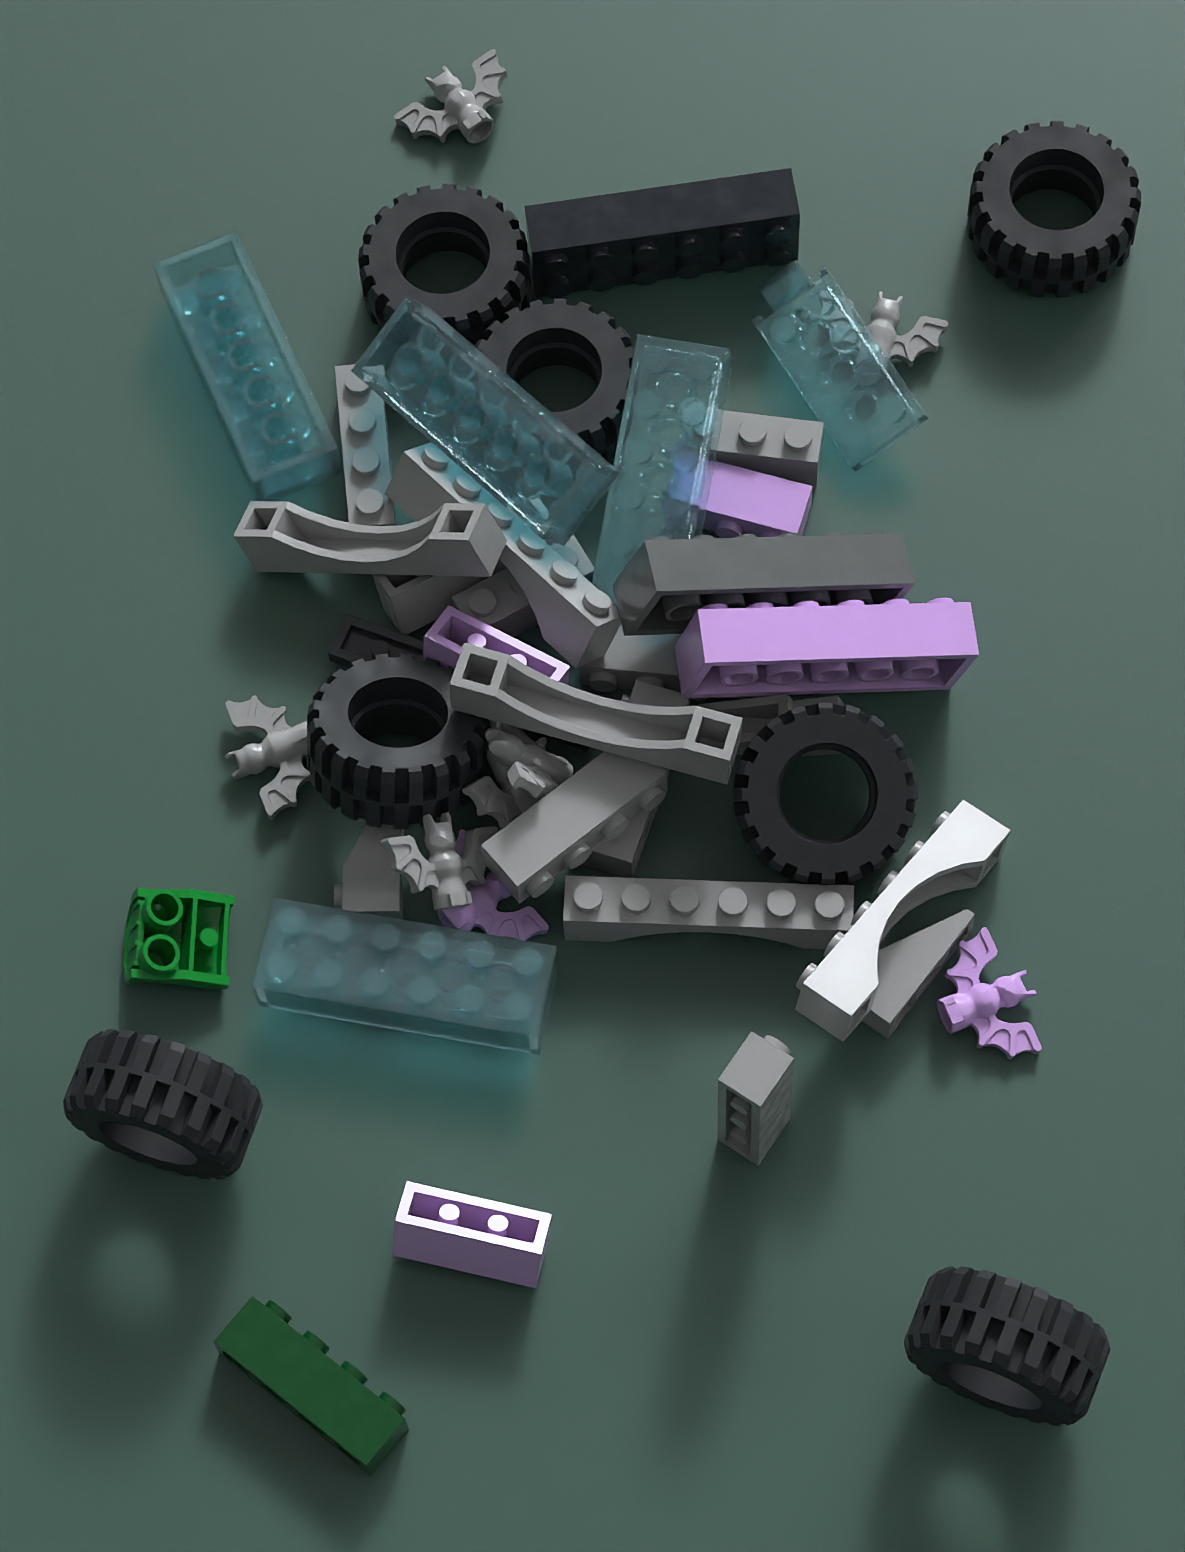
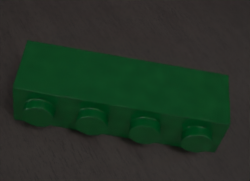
[213,1296,409,1477]

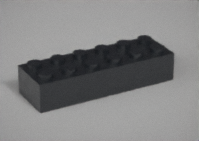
[524,168,800,298]

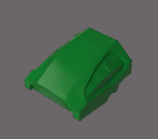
[122,887,235,990]

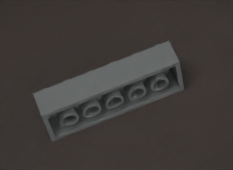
[613,530,915,636]

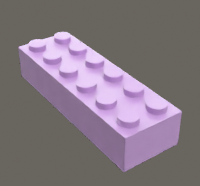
[675,598,979,698]

